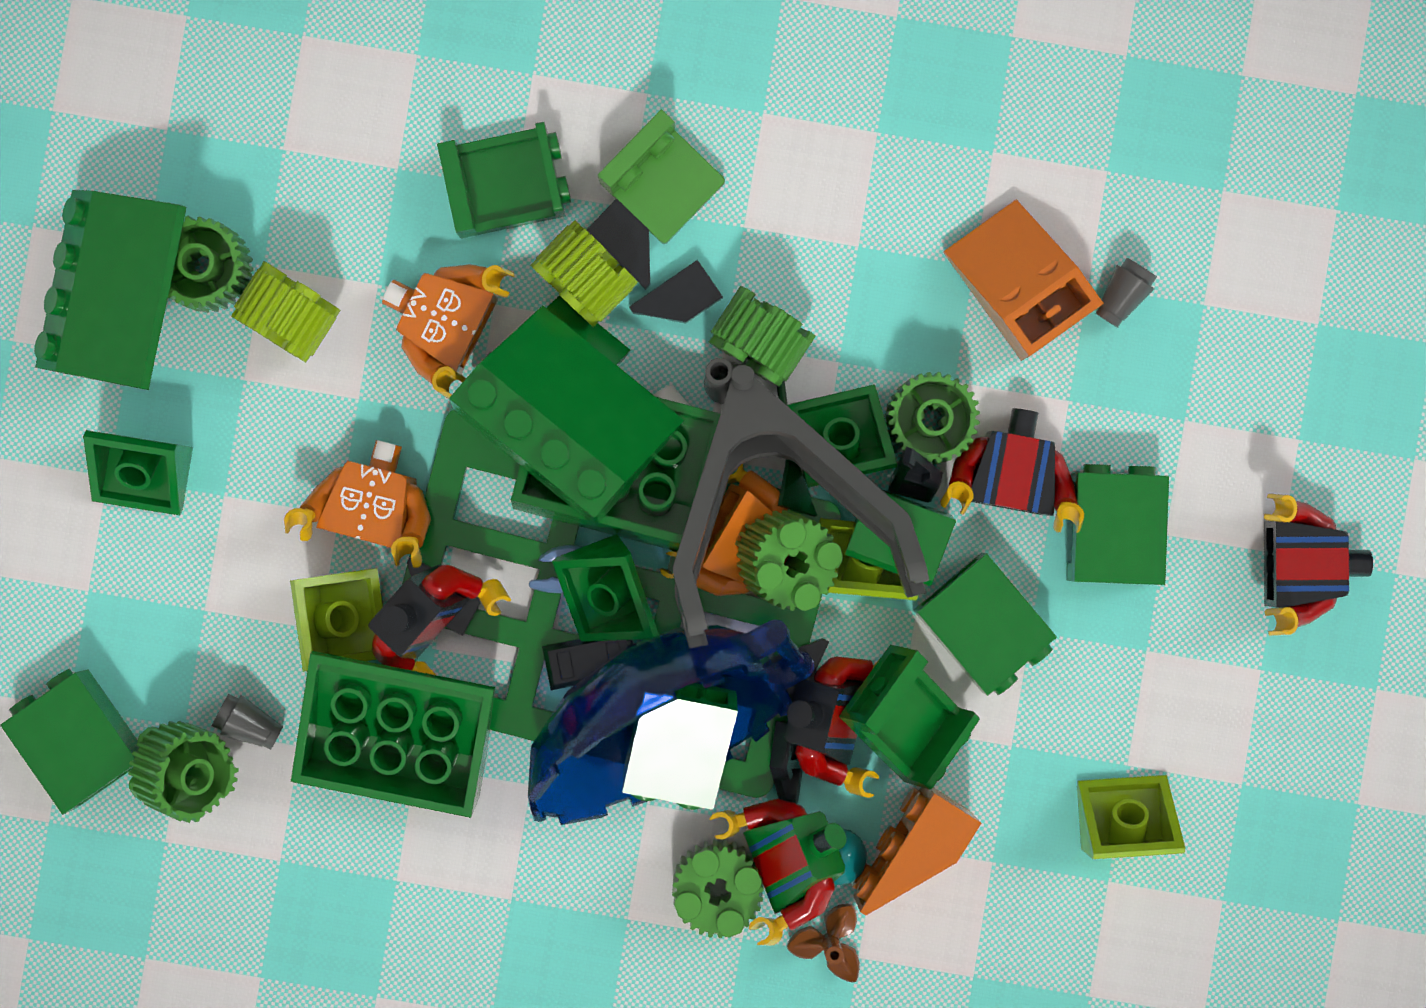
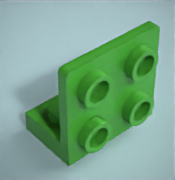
[598,109,725,244]

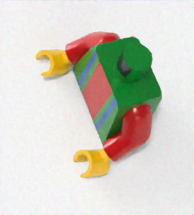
[709,799,847,946]

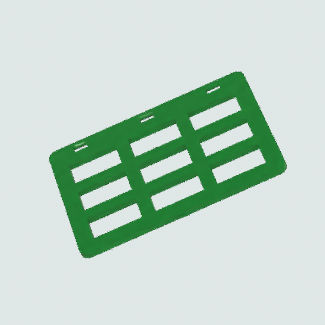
[382,410,841,798]

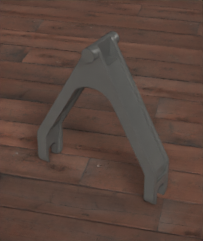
[673,365,929,649]

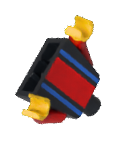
[940,408,1084,533]
[1264,493,1373,636]
[368,565,511,675]
[784,656,879,798]

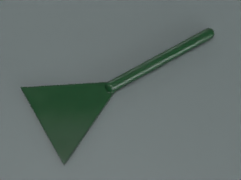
[776,381,818,517]

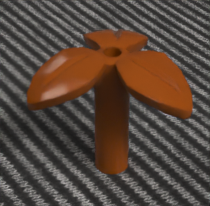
[786,903,860,983]

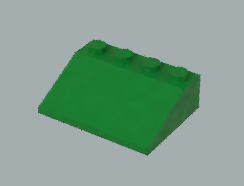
[34,190,187,390]
[449,305,684,527]
[511,397,720,552]
[291,651,495,818]

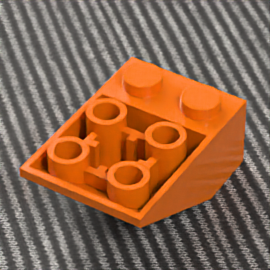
[943,199,1104,361]
[852,787,982,915]

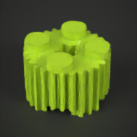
[530,220,639,327]
[231,261,341,363]

